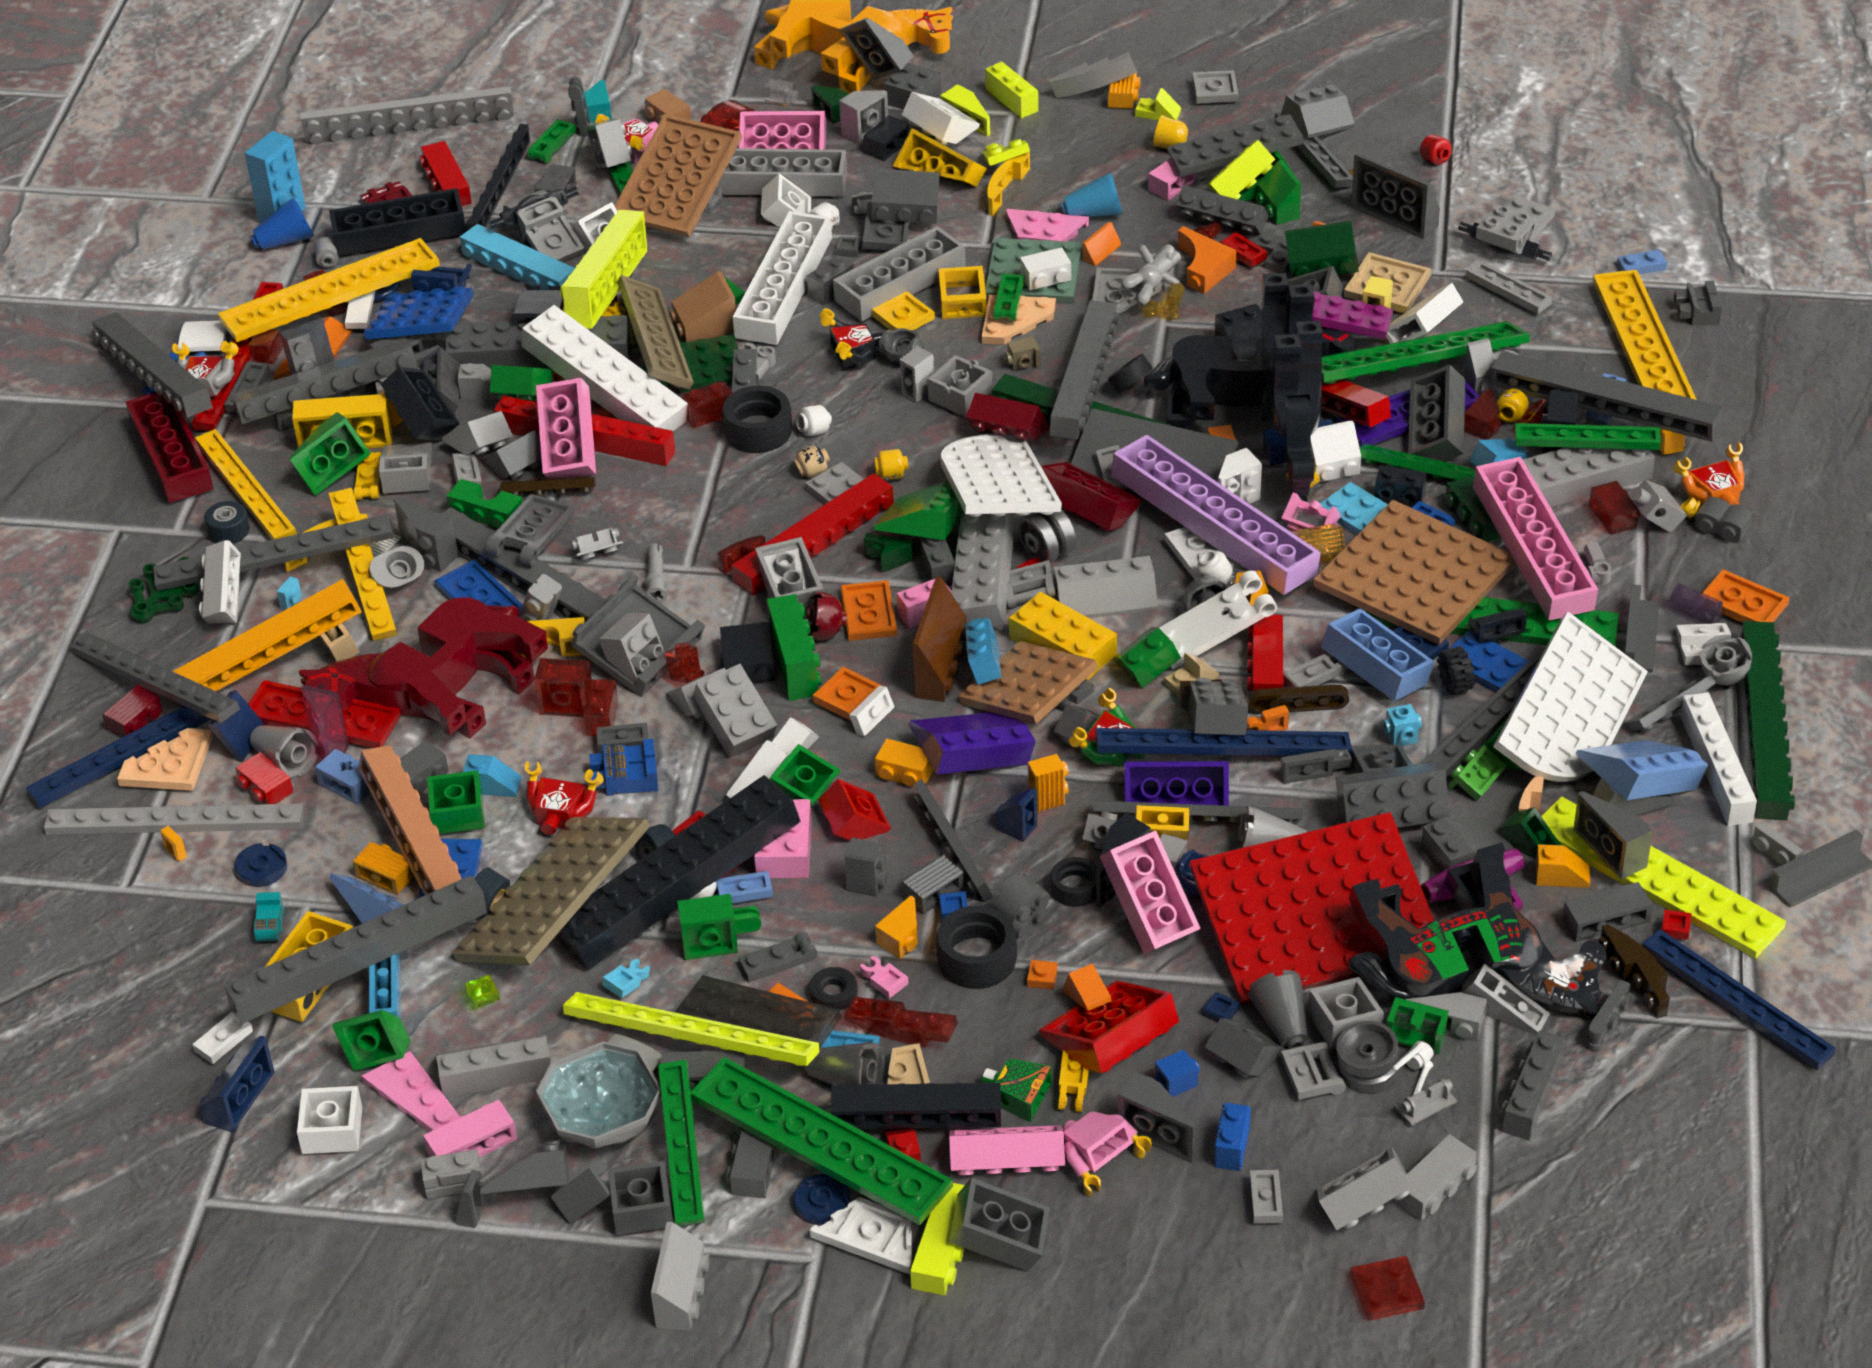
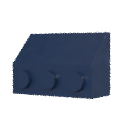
[199,1036,275,1133]

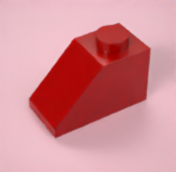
[884,1128,921,1162]

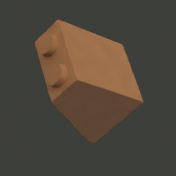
[670,271,736,342]

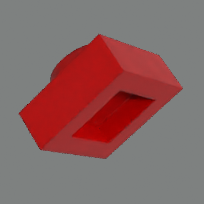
[1662,909,1692,940]

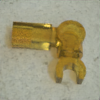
[1142,283,1185,320]

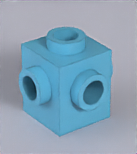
[1383,704,1422,746]

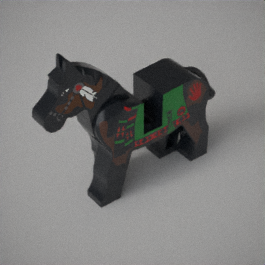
[1347,842,1606,1022]

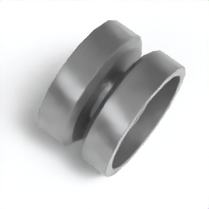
[1018,510,1076,563]
[1337,1021,1400,1093]

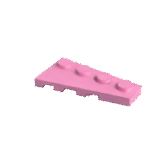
[361,1051,460,1132]

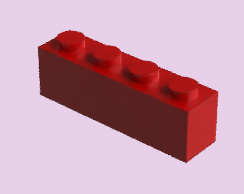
[419,141,472,206]
[1321,379,1391,427]
[1247,615,1283,692]

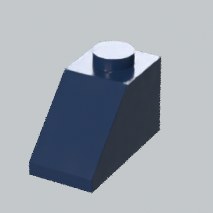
[995,788,1037,842]

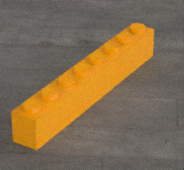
[173,579,362,691]

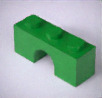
[446,479,523,528]

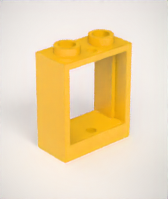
[939,266,987,319]

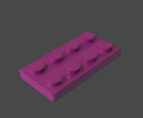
[1313,291,1393,340]

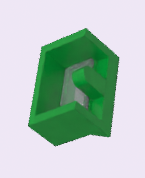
[1387,997,1449,1054]

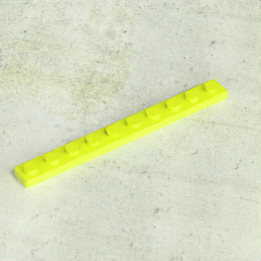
[563,992,819,1066]

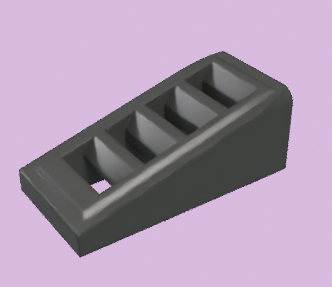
[455,1170,485,1228]

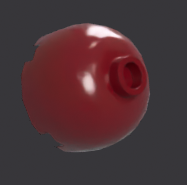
[806,591,847,641]

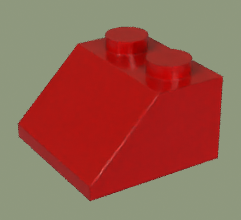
[818,779,891,840]

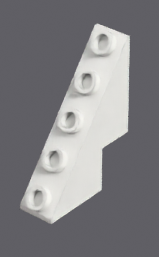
[726,717,820,798]

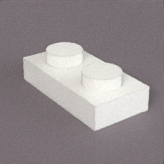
[849,686,894,737]
[192,1012,253,1064]

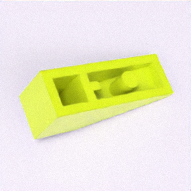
[940,84,990,136]

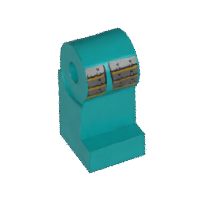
[254,892,284,942]

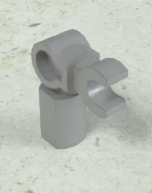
[745,343,776,383]
[1583,542,1611,585]

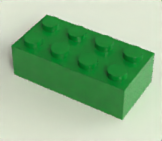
[767,594,822,701]

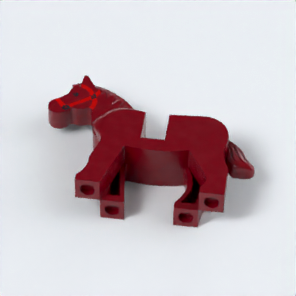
[299,597,548,739]

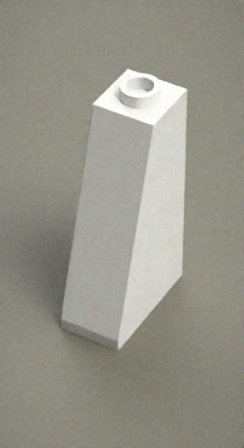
[1387,283,1463,344]

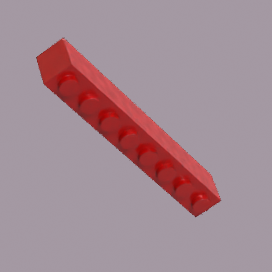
[494,396,675,466]
[732,473,894,596]

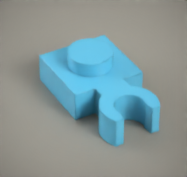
[602,959,650,998]

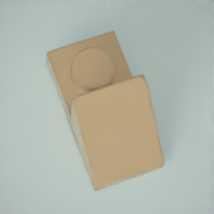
[1164,653,1219,698]

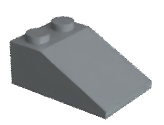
[755,537,824,613]

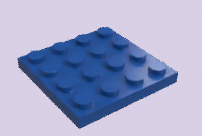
[364,286,474,340]

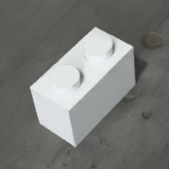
[1020,248,1071,290]

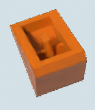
[1063,963,1112,1011]

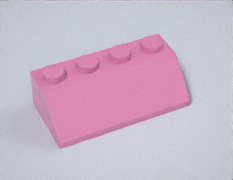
[949,1125,1065,1175]

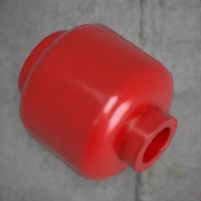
[1420,134,1452,165]

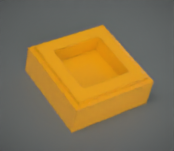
[160,826,187,861]

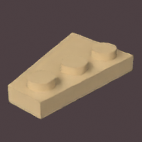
[887,1043,930,1084]

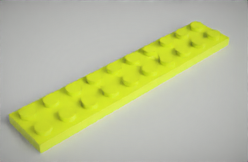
[1541,797,1786,959]

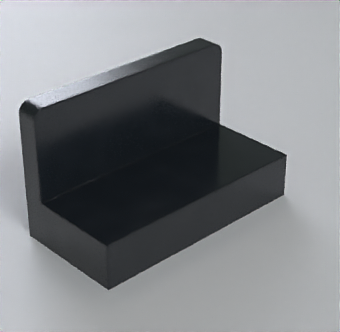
[1468,608,1527,643]

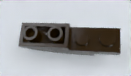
[1598,924,1670,1019]

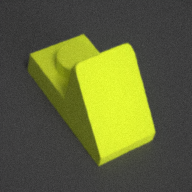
[1135,88,1181,120]

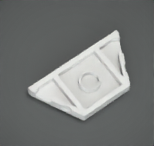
[810,1197,912,1274]

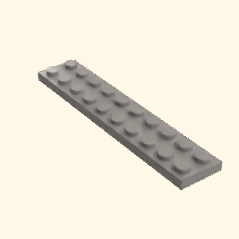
[300,86,514,144]

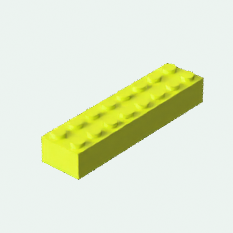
[560,210,648,329]

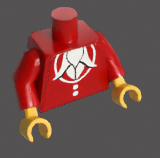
[525,761,603,835]

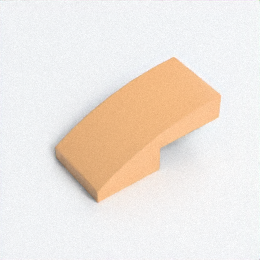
[1519,776,1544,811]

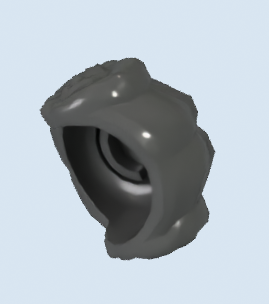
[878,328,924,364]

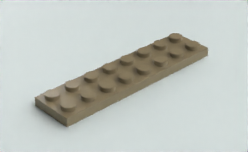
[617,275,694,390]

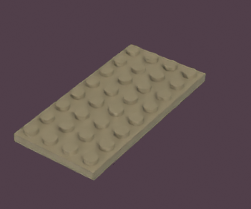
[452,817,650,965]

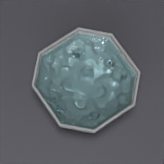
[536,1041,661,1149]

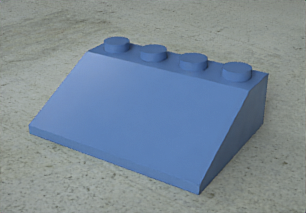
[1575,740,1708,800]

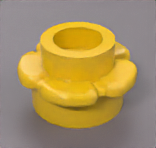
[1680,497,1700,519]

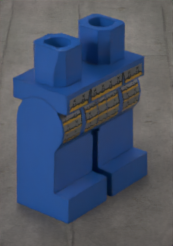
[589,739,658,796]

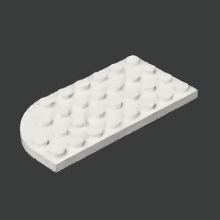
[941,434,1061,517]
[1493,612,1648,782]

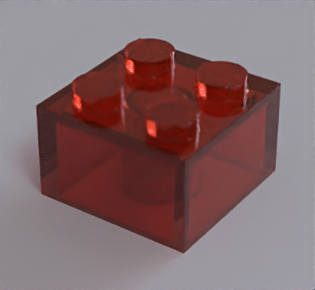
[534,658,594,718]

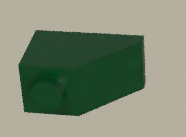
[811,85,849,124]
[1500,807,1561,859]

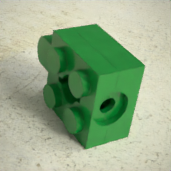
[677,894,762,961]

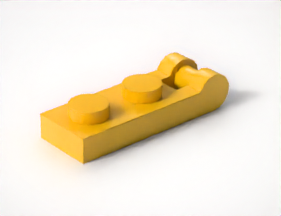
[354,452,382,500]

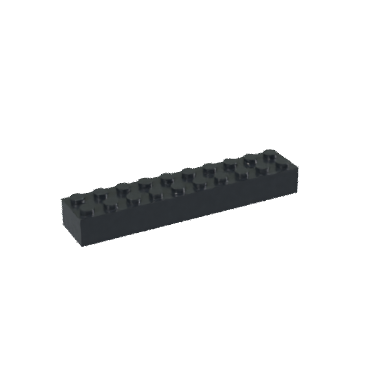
[557,775,801,970]

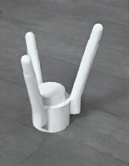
[1393,1041,1434,1096]

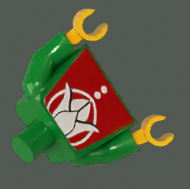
[1069,688,1145,767]

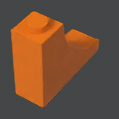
[1178,226,1236,294]

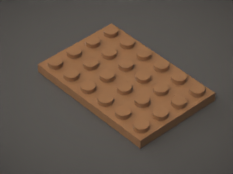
[614,114,742,238]

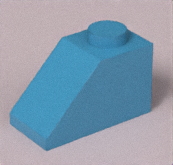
[463,754,522,797]

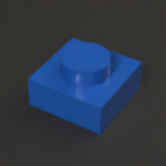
[939,891,968,921]

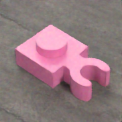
[860,956,909,999]

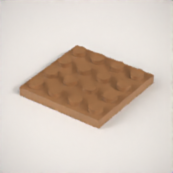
[958,641,1098,724]

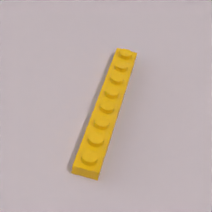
[195,429,297,540]
[328,488,397,641]

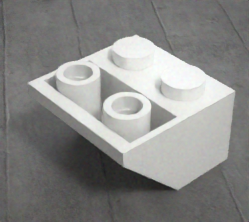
[1218,448,1262,504]

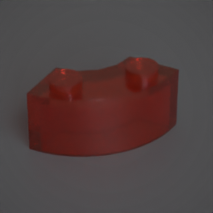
[700,100,756,131]

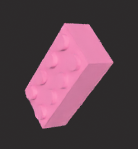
[536,378,596,479]
[1100,831,1201,954]

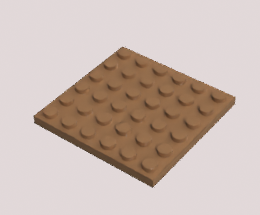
[1313,500,1516,645]

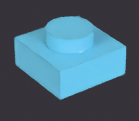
[277,576,302,610]

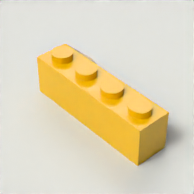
[893,128,987,187]

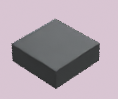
[836,236,861,257]

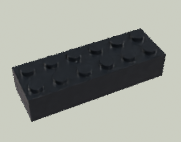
[329,188,466,256]

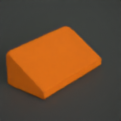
[1082,222,1121,266]

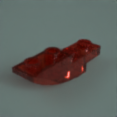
[844,996,958,1047]

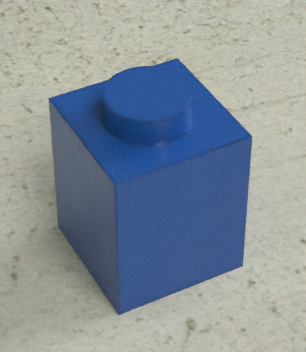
[1155,1049,1200,1097]

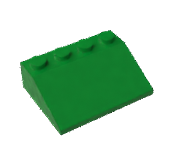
[874,481,964,540]

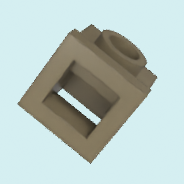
[1005,336,1041,371]

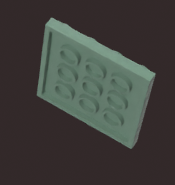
[985,238,1082,304]

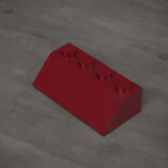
[1041,462,1142,531]

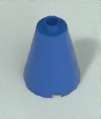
[250,198,314,250]

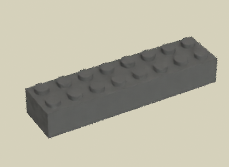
[446,315,630,369]

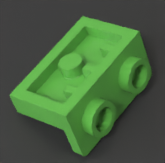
[1448,745,1507,801]

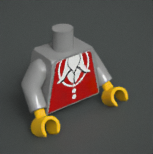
[172,341,238,397]

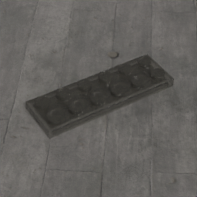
[675,975,842,1049]

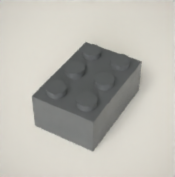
[1188,678,1248,735]
[949,1177,1050,1271]

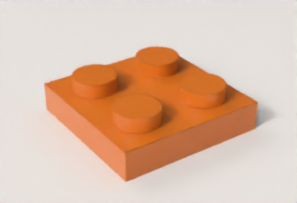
[813,666,882,721]

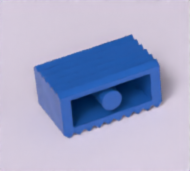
[1214,1103,1251,1171]

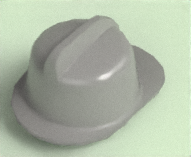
[370,546,424,588]

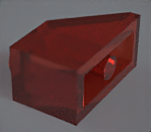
[1464,388,1501,440]

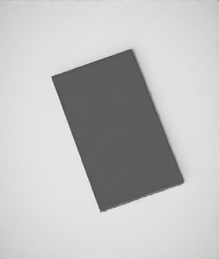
[1071,408,1239,499]

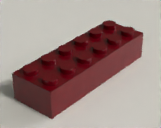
[125,392,214,503]

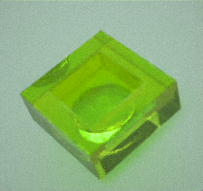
[464,974,500,1009]

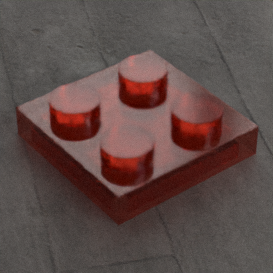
[1350,1256,1425,1321]

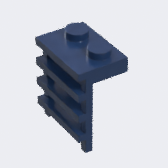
[411,264,472,292]

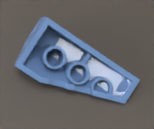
[329,873,404,924]

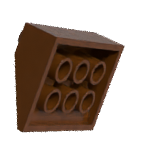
[913,576,967,702]

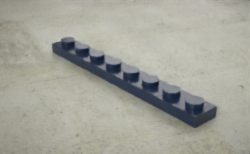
[26,706,212,808]
[1642,929,1836,1070]

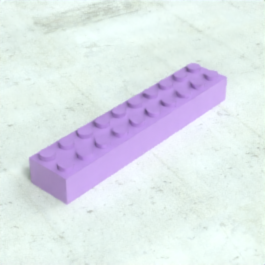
[1111,435,1321,595]

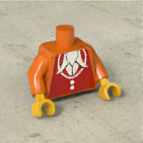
[1673,442,1744,505]

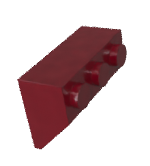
[966,393,1050,441]

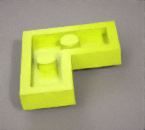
[981,139,1030,166]

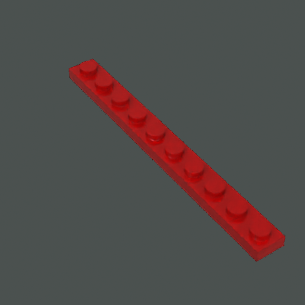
[192,282,284,431]

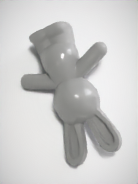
[1121,244,1181,306]

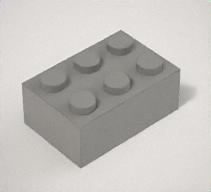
[693,664,778,758]

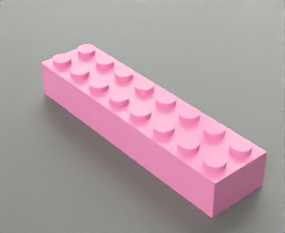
[1473,457,1598,620]

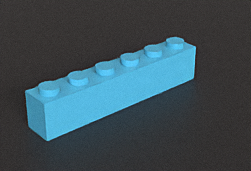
[460,224,575,290]

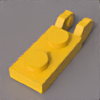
[1058,1050,1089,1112]

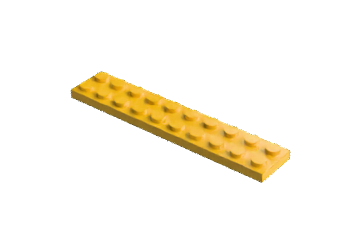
[218,238,440,342]
[1592,270,1697,400]

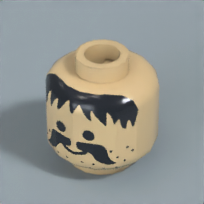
[794,445,830,479]

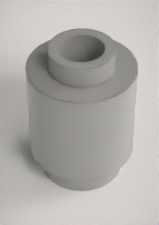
[315,237,338,268]

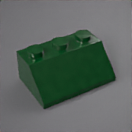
[1285,220,1359,278]

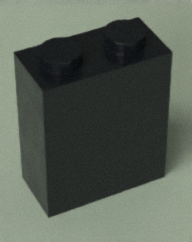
[720,622,775,683]

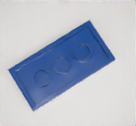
[434,559,523,617]

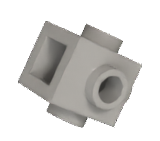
[1083,811,1118,849]

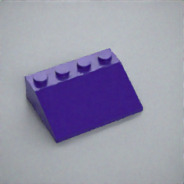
[908,712,1036,774]

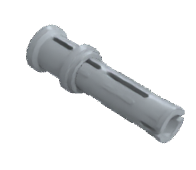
[645,543,667,603]

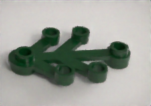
[129,557,198,623]

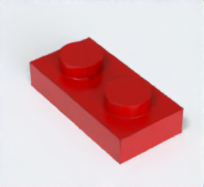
[1220,232,1267,268]

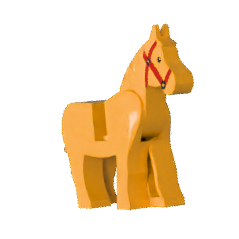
[754,0,953,94]

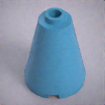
[1061,173,1123,217]

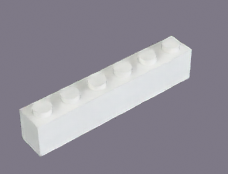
[1681,692,1757,826]

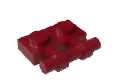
[360,181,413,204]

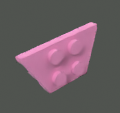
[1006,209,1089,242]

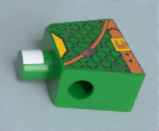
[982,1059,1052,1122]

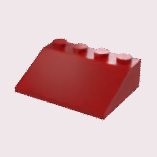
[1039,980,1179,1073]

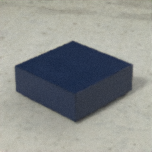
[1202,992,1240,1023]

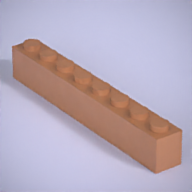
[358,745,462,895]

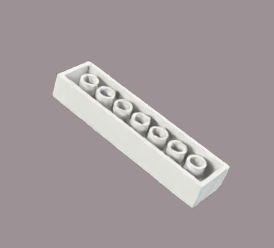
[733,211,832,345]
[522,305,688,431]

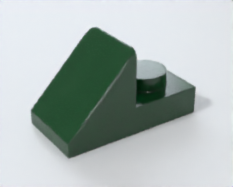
[864,532,913,572]

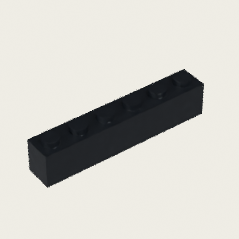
[831,1082,1001,1129]

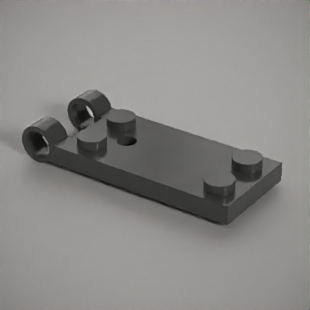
[486,494,575,567]

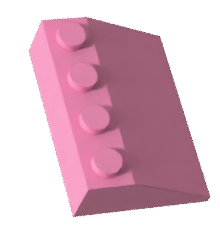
[739,111,827,150]

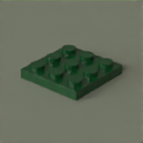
[678,334,738,394]

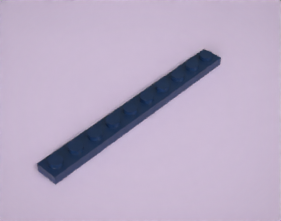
[1095,728,1352,756]

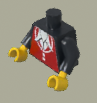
[819,308,883,371]

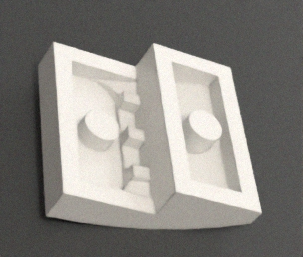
[178,321,228,351]
[1676,623,1731,665]

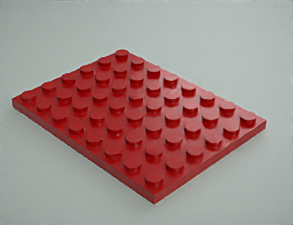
[1189,812,1434,1006]

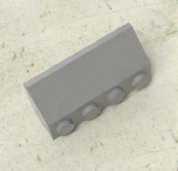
[1054,556,1158,618]
[436,1034,551,1098]

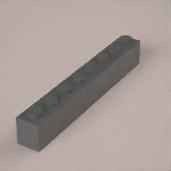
[231,338,418,424]

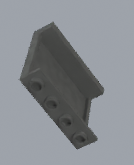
[572,575,705,697]

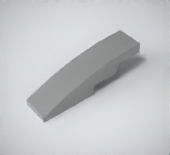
[1049,52,1137,98]

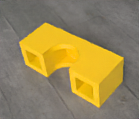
[517,617,585,658]

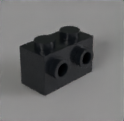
[1374,465,1427,508]

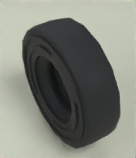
[809,967,858,1011]

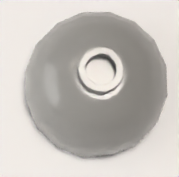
[1700,634,1752,686]

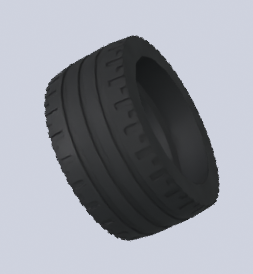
[722,385,792,453]
[936,905,1017,989]

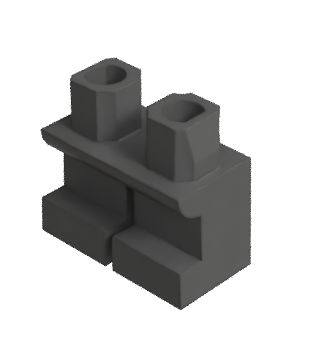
[1674,280,1722,325]

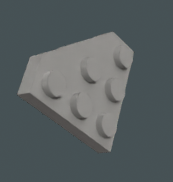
[1092,267,1163,313]

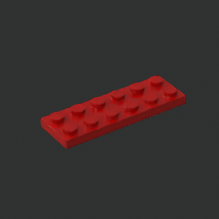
[248,680,401,748]

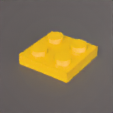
[872,291,935,331]

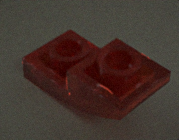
[717,535,766,575]

